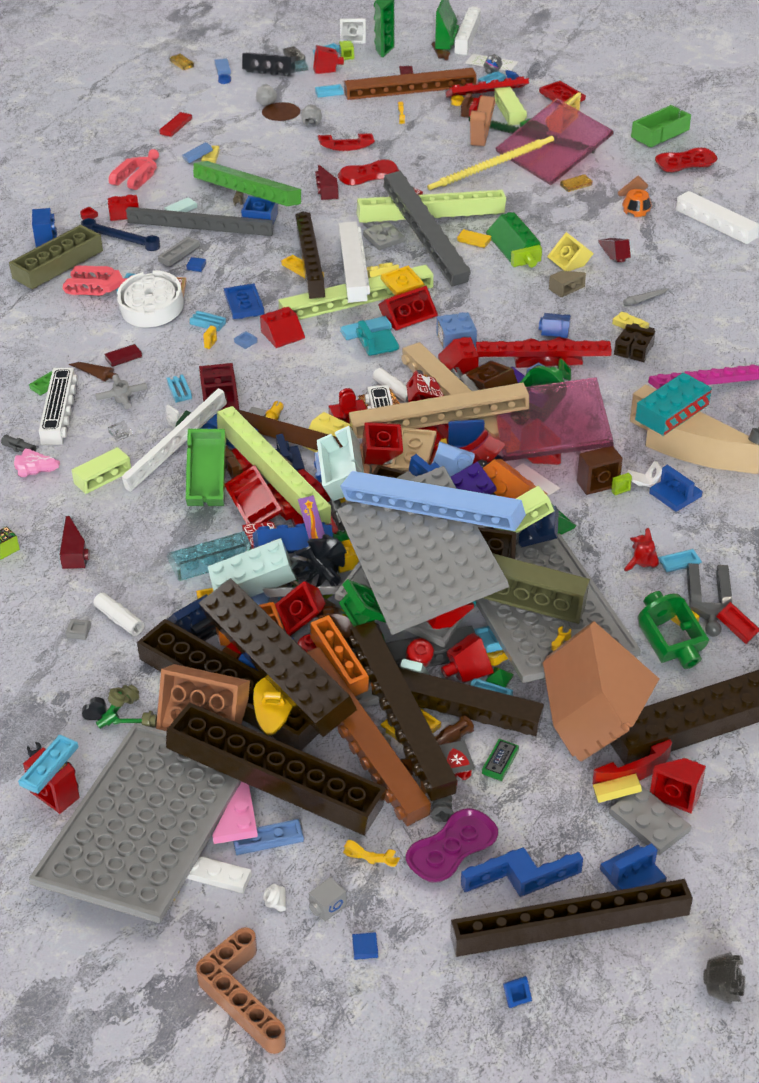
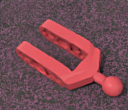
[109,149,159,190]
[62,266,131,295]

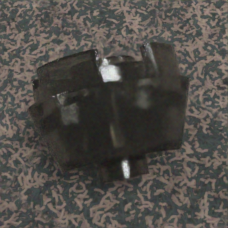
[703,952,745,1004]

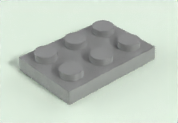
[609,785,691,855]

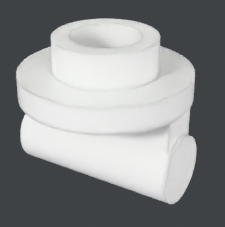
[263,884,286,912]

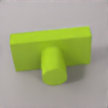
[511,245,542,268]

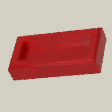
[716,602,759,644]

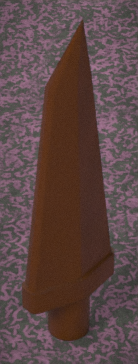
[431,41,450,60]
[69,362,118,382]

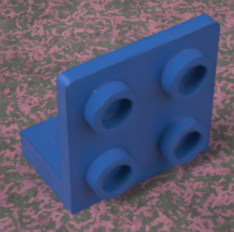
[448,419,485,448]

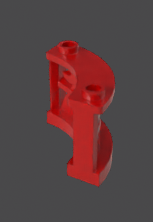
[430,430,505,464]

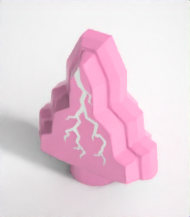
[14,449,60,477]

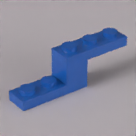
[461,847,583,897]

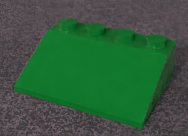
[435,0,460,50]

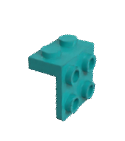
[356,320,399,356]

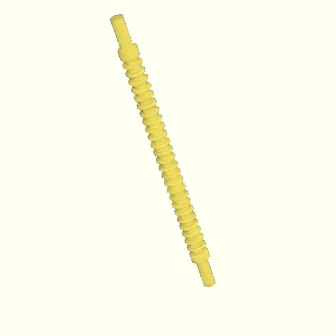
[427,136,554,191]

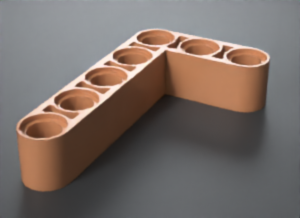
[470,96,495,147]
[196,927,286,1054]

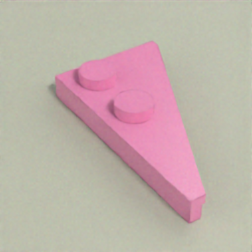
[212,782,258,844]

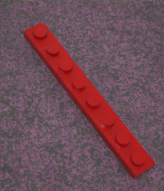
[476,340,612,357]

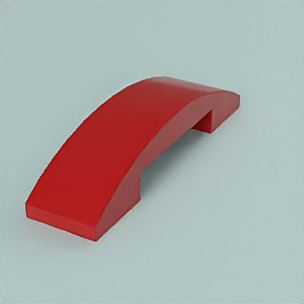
[317,133,375,151]
[592,739,672,785]

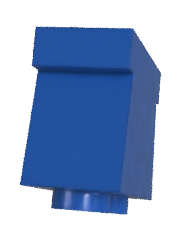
[538,313,571,338]

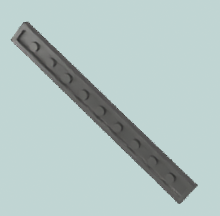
[126,207,273,236]

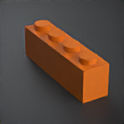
[310,615,369,696]

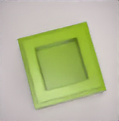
[611,473,632,495]

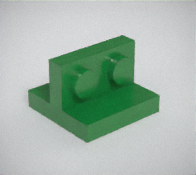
[339,579,386,626]

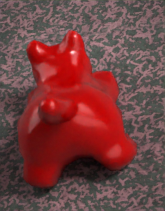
[624,528,659,572]

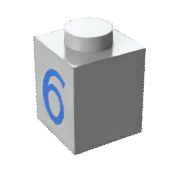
[309,877,347,922]

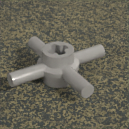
[95,374,147,409]

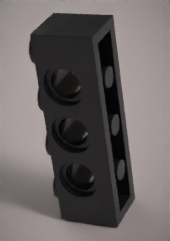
[242,52,296,76]

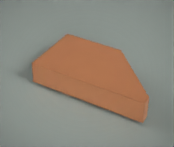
[618,175,648,196]

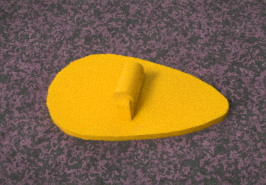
[253,678,293,735]

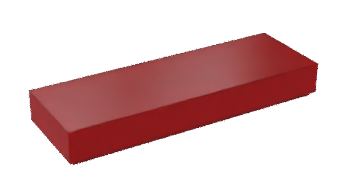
[159,112,192,137]

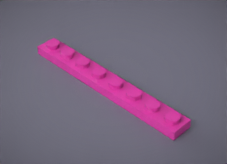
[648,364,759,389]

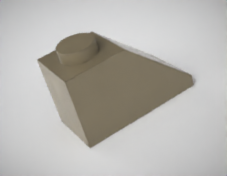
[549,271,586,298]

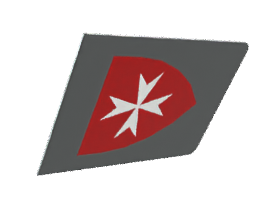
[439,740,475,774]

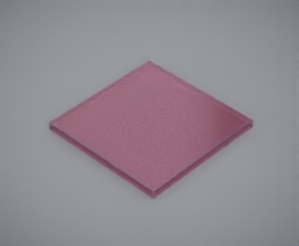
[495,98,614,185]
[496,377,614,461]

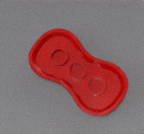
[655,147,718,172]
[338,159,400,185]

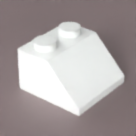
[340,18,366,43]

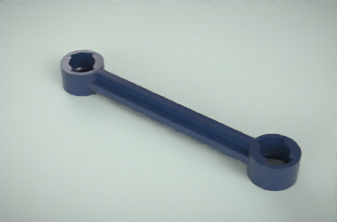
[81,218,160,251]

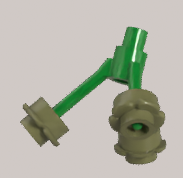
[96,685,157,729]

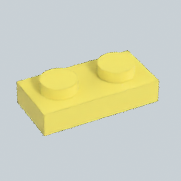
[612,312,649,329]

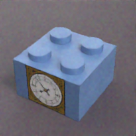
[436,312,477,349]

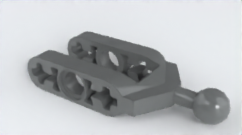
[687,563,732,637]

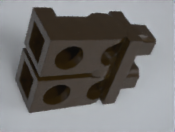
[614,323,656,362]

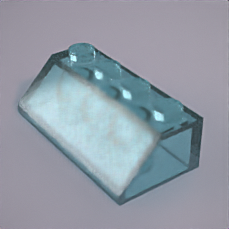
[166,531,251,581]

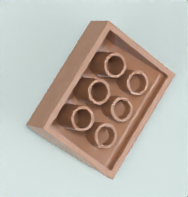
[156,664,250,731]

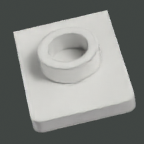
[166,404,183,428]
[627,461,662,487]

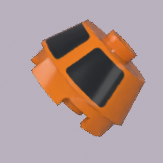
[622,189,652,217]

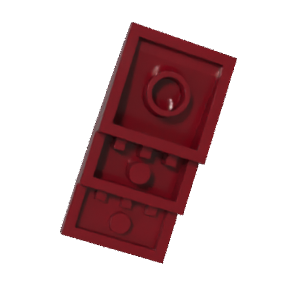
[199,363,239,411]

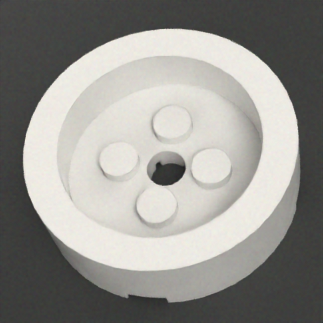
[117,270,184,327]

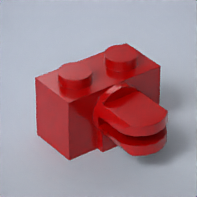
[329,388,367,424]

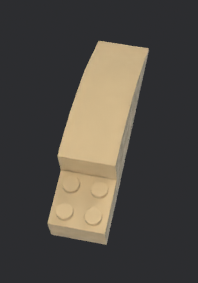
[630,384,759,474]

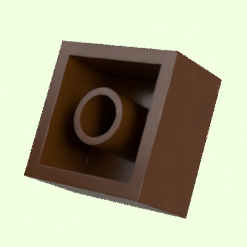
[577,445,623,495]

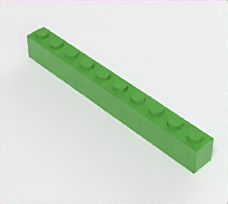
[193,161,301,206]

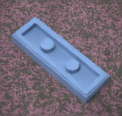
[233,819,304,856]

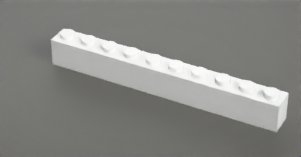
[339,221,370,303]

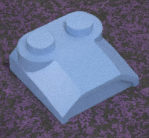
[432,441,475,477]

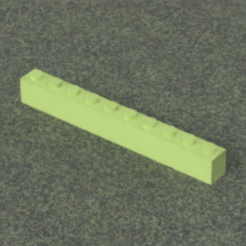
[356,190,506,223]
[278,265,433,320]
[217,406,331,525]

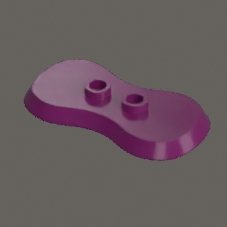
[406,808,499,883]

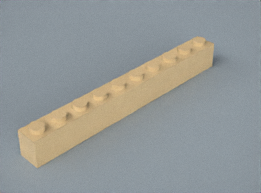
[401,342,511,443]
[349,383,529,439]

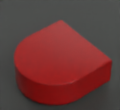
[80,207,99,220]

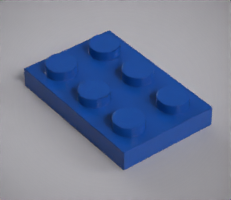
[223,283,265,319]

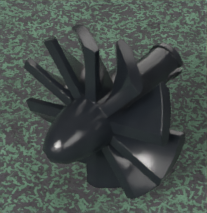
[291,535,347,587]

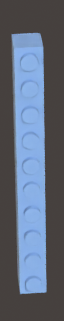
[341,471,526,531]

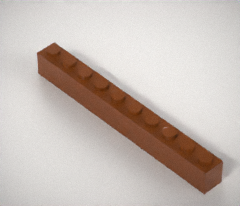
[344,67,477,100]
[306,647,431,826]

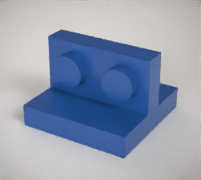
[649,464,703,512]
[600,843,667,890]

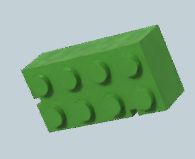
[631,105,691,147]
[186,429,226,506]

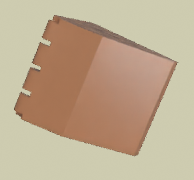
[543,621,660,762]

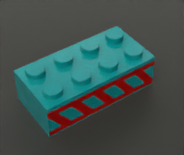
[635,372,712,436]

